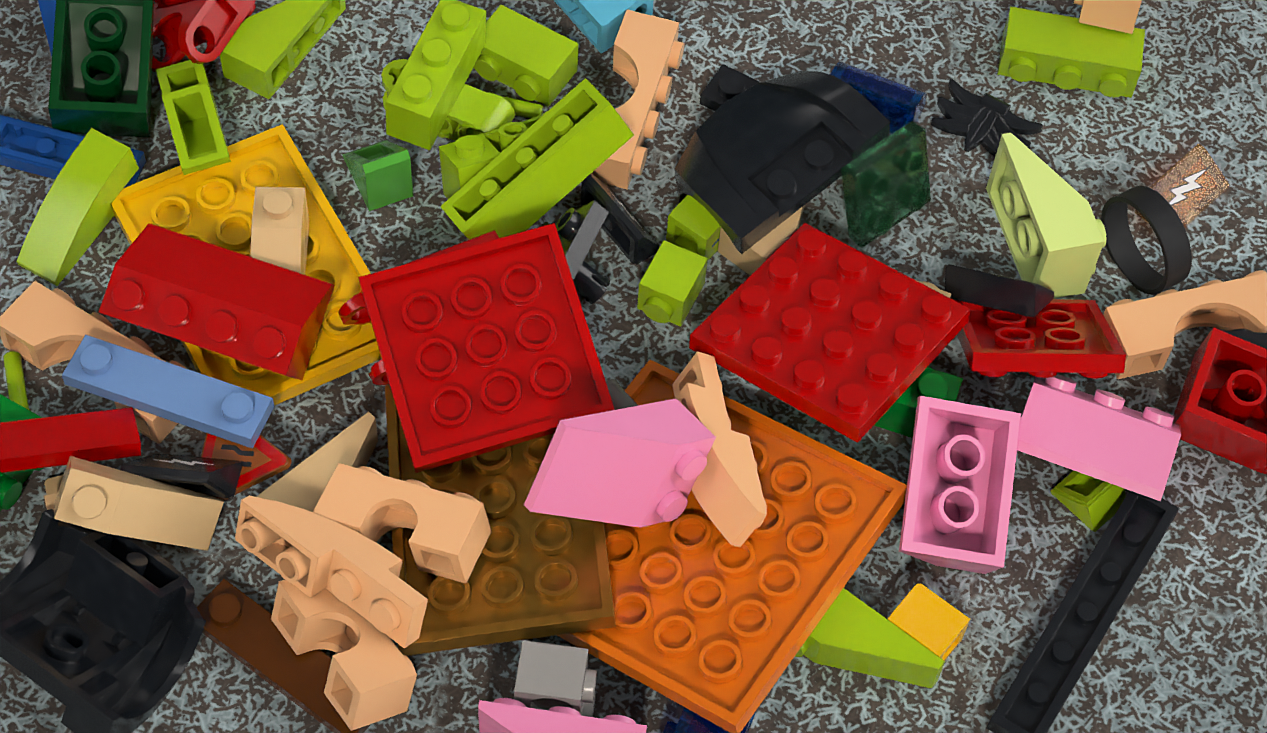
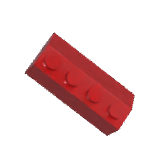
[98,223,335,380]

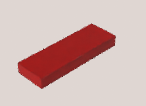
[0,407,141,473]

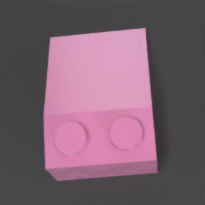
[524,398,716,528]

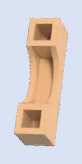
[591,10,684,190]
[1103,270,1267,379]
[0,281,187,444]

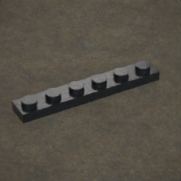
[986,491,1180,733]

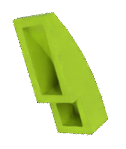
[156,60,231,175]
[16,128,139,286]

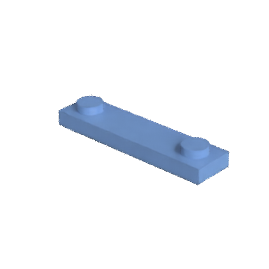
[62,335,274,449]

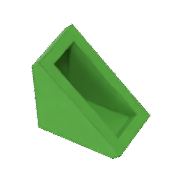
[342,140,413,211]

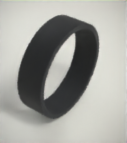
[1101,186,1192,295]

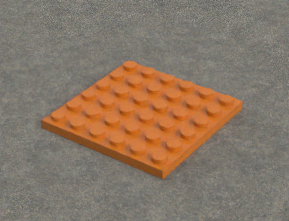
[557,359,907,733]

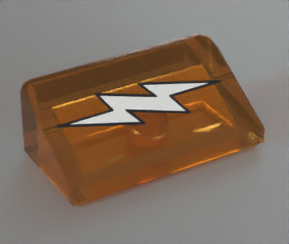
[1135,143,1230,228]

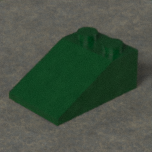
[48,0,154,137]

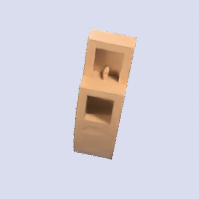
[672,351,767,547]
[235,495,428,648]

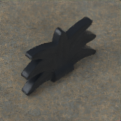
[931,79,1043,157]

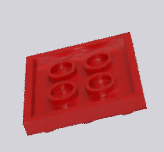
[953,299,1126,379]

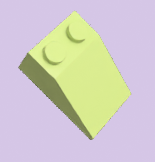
[986,133,1106,299]

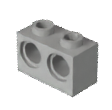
[514,640,597,717]

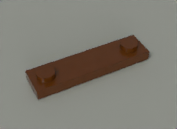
[197,579,371,733]

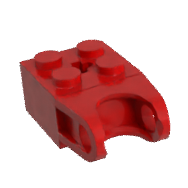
[152,0,256,72]
[1173,327,1267,474]

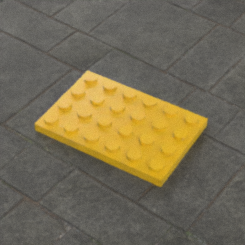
[111,124,381,406]

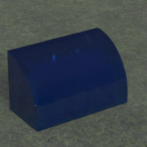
[830,61,927,140]

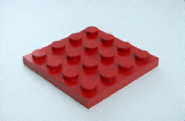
[358,223,615,473]
[689,223,970,443]

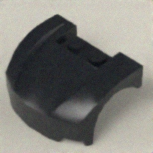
[674,71,890,254]
[0,509,206,733]

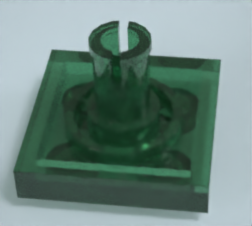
[841,121,931,248]

